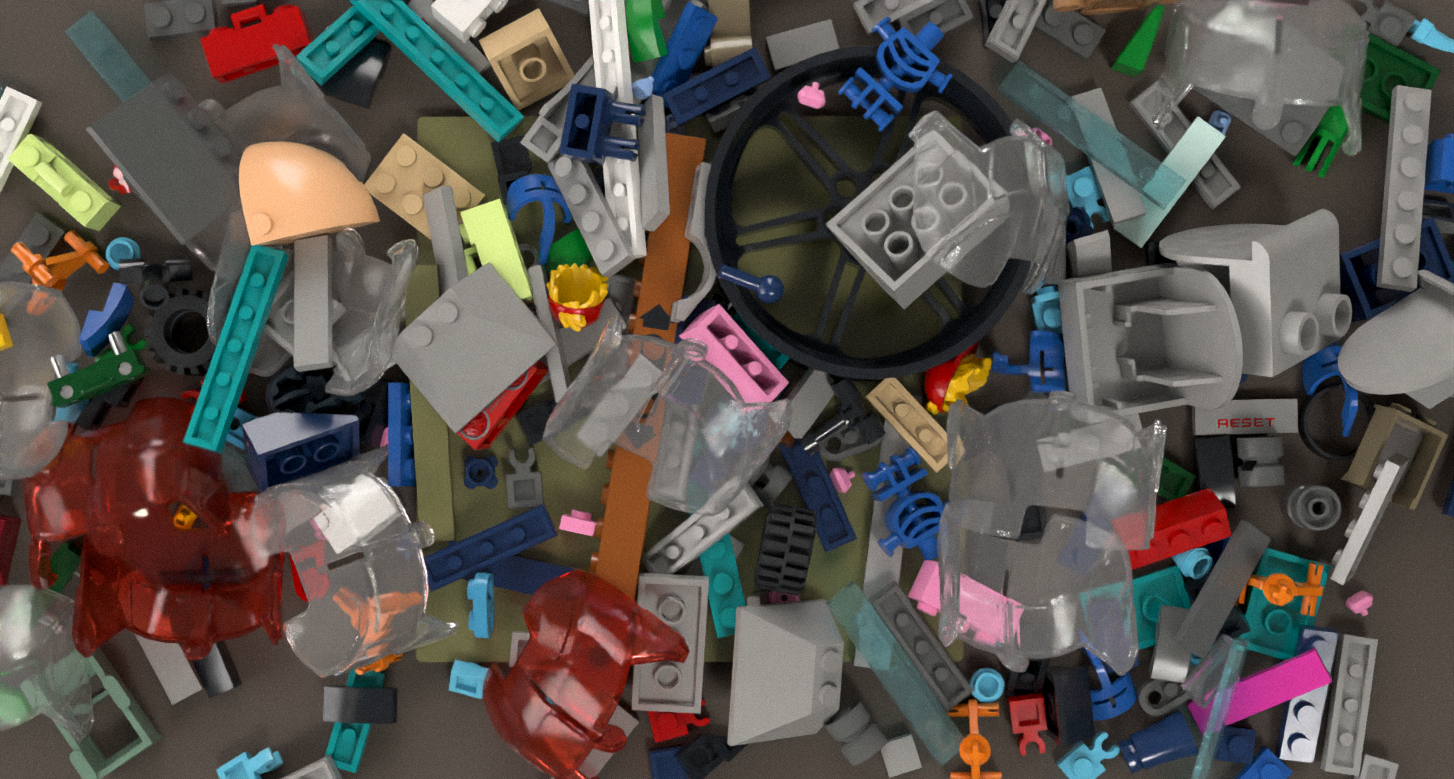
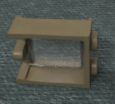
[1341,402,1448,511]

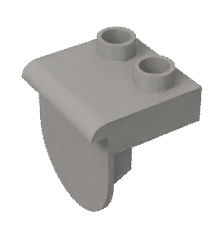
[1159,209,1352,377]
[1058,262,1243,422]
[1338,270,1454,409]

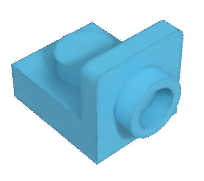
[1029,285,1063,334]

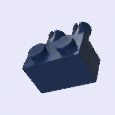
[559,84,646,165]

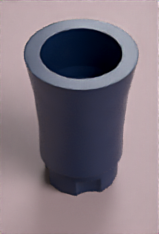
[1118,709,1199,774]

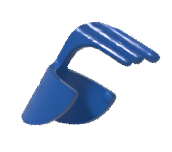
[506,174,571,265]
[991,331,1066,393]
[1302,346,1358,437]
[1074,630,1137,720]

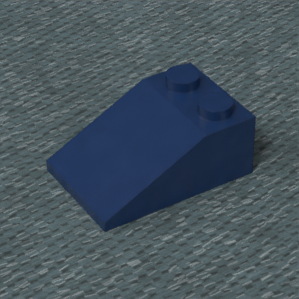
[1339,217,1454,322]
[242,412,360,497]

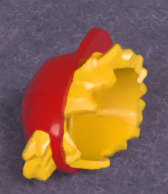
[546,263,609,332]
[924,342,992,416]

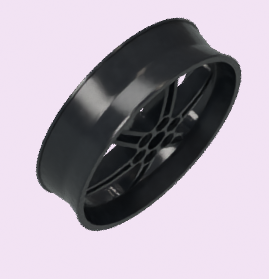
[705,46,1039,381]

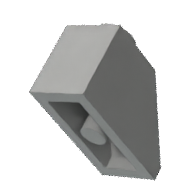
[1066,230,1112,278]

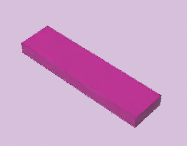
[1187,648,1332,735]

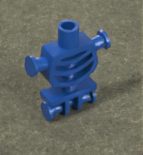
[838,16,953,132]
[862,446,961,561]

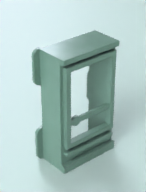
[21,636,163,779]

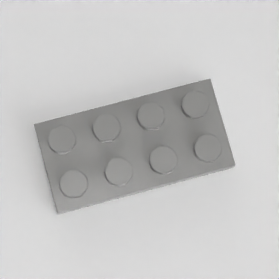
[631,573,709,714]

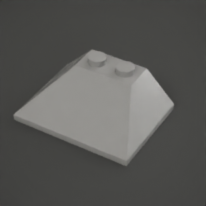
[389,262,558,433]
[727,599,844,746]

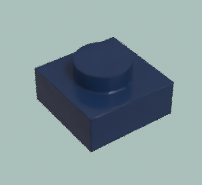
[1214,725,1256,765]

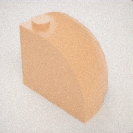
[239,141,380,245]

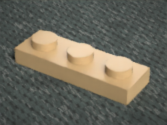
[865,378,962,473]

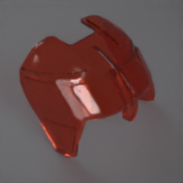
[22,397,233,590]
[72,491,287,660]
[482,569,690,779]

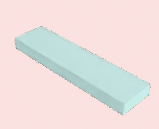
[1113,117,1226,248]

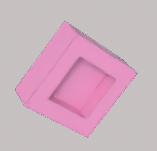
[559,509,597,536]

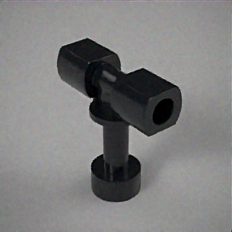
[119,256,193,310]
[797,377,886,456]

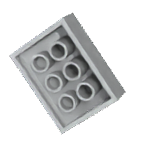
[826,130,1012,309]

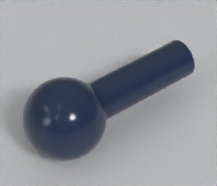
[718,264,784,303]

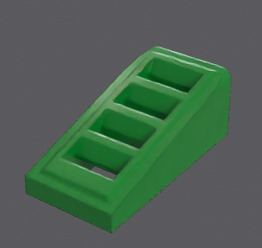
[1111,4,1165,77]

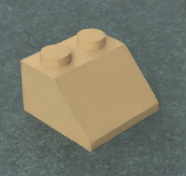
[479,8,575,111]

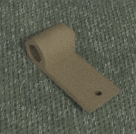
[704,0,752,69]

